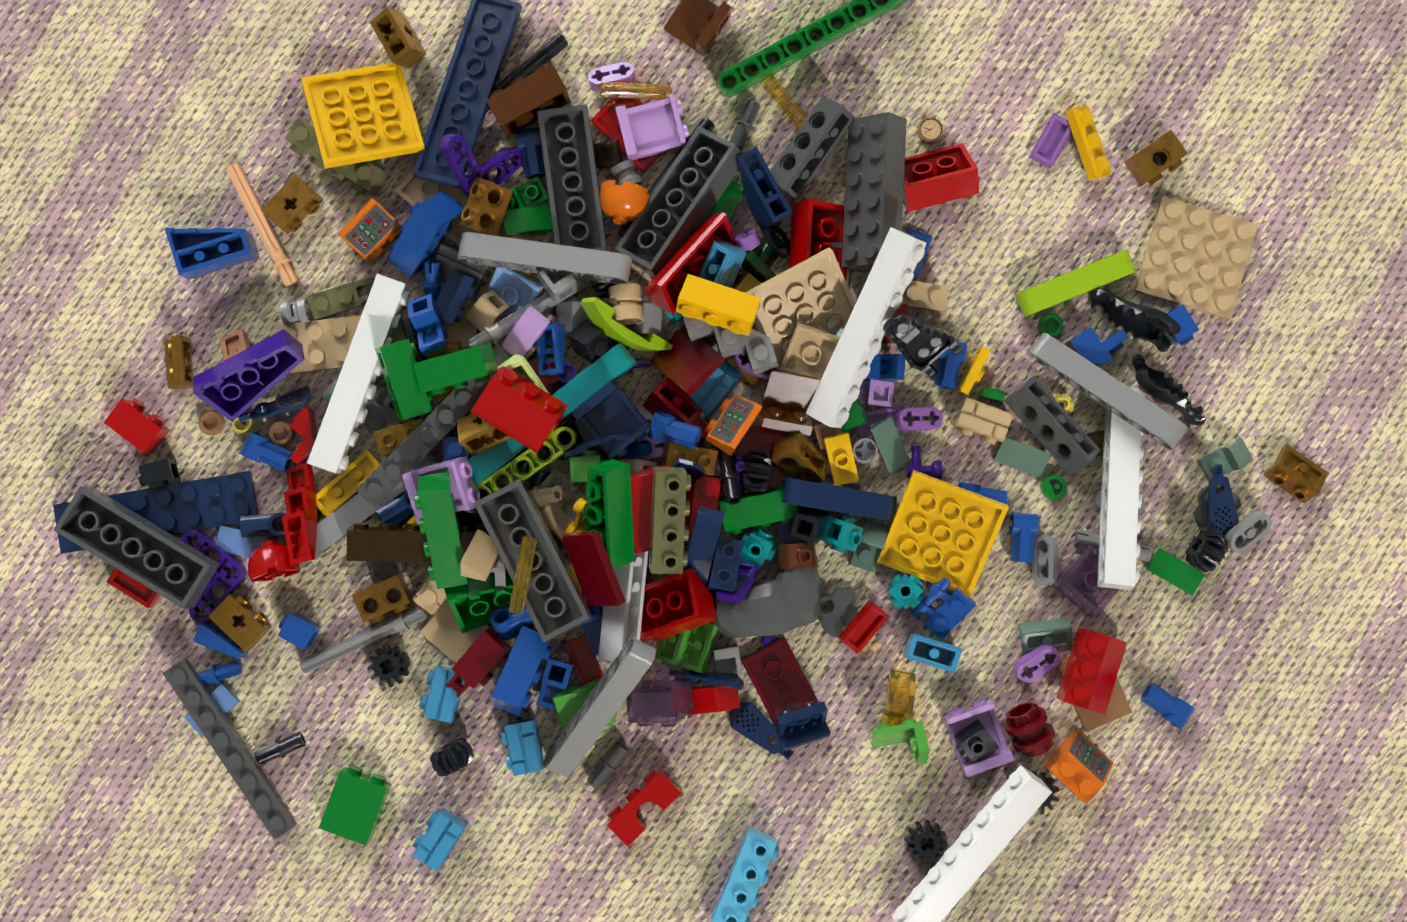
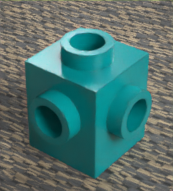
[820,515,864,553]
[741,528,777,570]
[888,574,924,609]

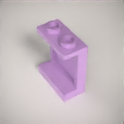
[615,93,689,160]
[402,456,480,523]
[943,698,1014,777]

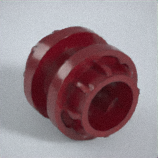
[1004,702,1055,757]

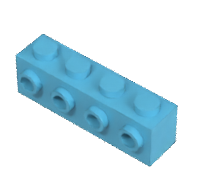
[710,827,779,922]

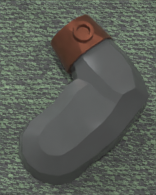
[713,542,821,638]

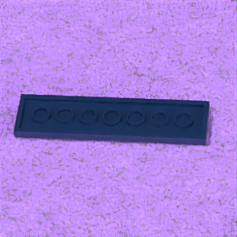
[412,0,522,189]
[53,471,259,554]

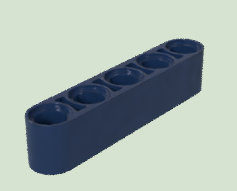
[781,478,897,521]
[684,506,724,587]

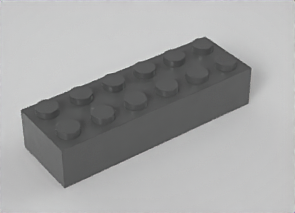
[537,104,608,252]
[842,112,907,272]
[615,126,742,277]
[474,479,593,642]
[54,486,220,609]

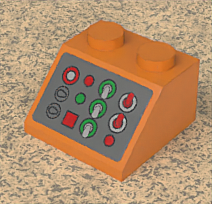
[338,198,402,263]
[705,394,762,456]
[1043,729,1114,804]

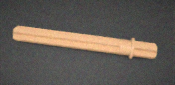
[227,163,298,286]

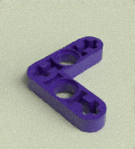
[440,134,523,197]
[182,530,246,623]

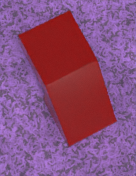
[289,406,317,464]
[680,685,741,715]

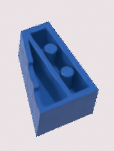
[387,190,464,278]
[165,228,260,280]
[491,626,553,716]

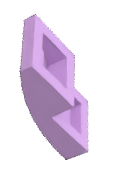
[501,306,550,357]
[858,379,894,407]

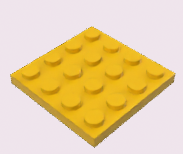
[301,63,424,169]
[877,470,1009,598]

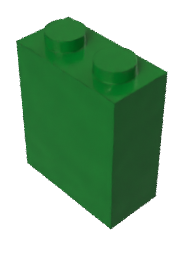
[319,766,392,846]

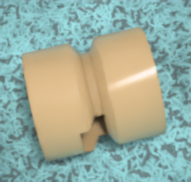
[608,283,644,326]

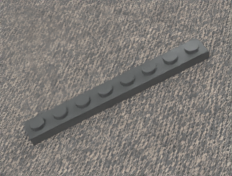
[356,344,511,508]
[163,658,297,839]

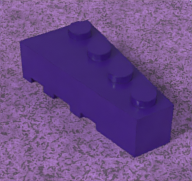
[193,329,305,422]

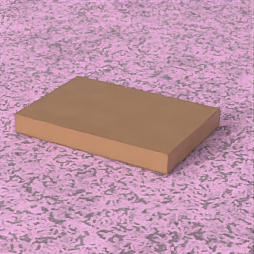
[1057,656,1132,732]

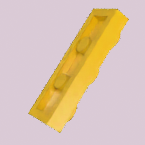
[1065,105,1112,181]
[316,450,381,517]

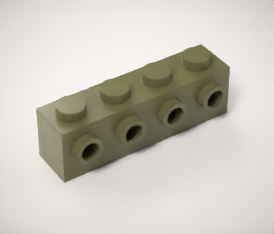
[285,118,388,197]
[649,467,691,574]

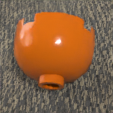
[599,180,650,225]

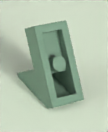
[1197,437,1253,482]
[849,518,889,572]

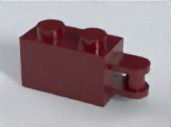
[643,378,709,444]
[446,628,512,698]

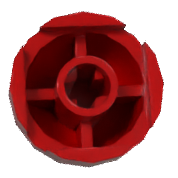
[248,540,300,582]

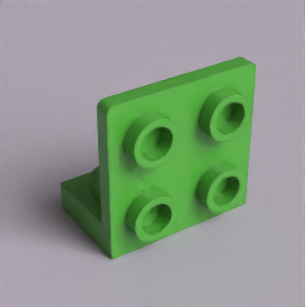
[872,719,929,765]

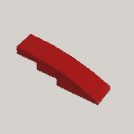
[282,463,317,565]

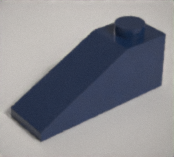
[735,147,793,231]

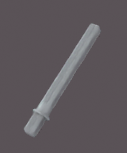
[468,279,589,348]
[299,606,427,673]

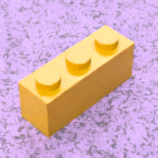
[676,274,761,336]

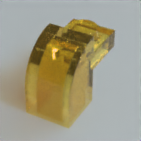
[880,669,916,726]

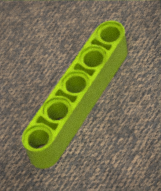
[1015,249,1137,318]
[476,427,578,495]

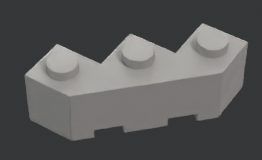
[556,297,662,335]
[683,316,778,375]

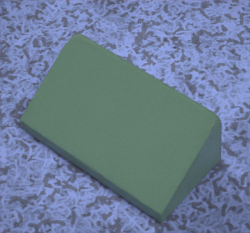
[868,416,910,473]
[993,437,1051,478]
[1018,617,1072,653]

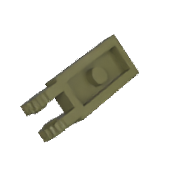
[307,277,374,320]

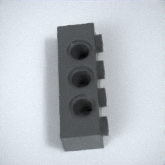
[771,95,855,201]
[1004,376,1100,476]

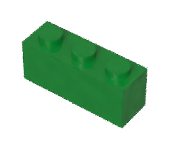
[375,338,433,421]
[413,343,498,396]
[719,485,798,534]

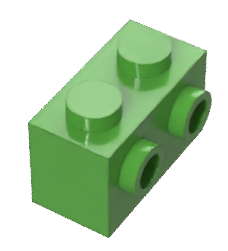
[570,451,608,483]

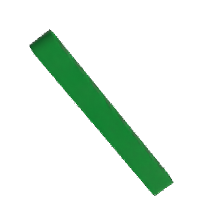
[718,0,908,98]

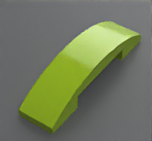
[581,297,673,351]

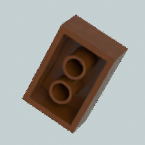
[486,63,571,138]

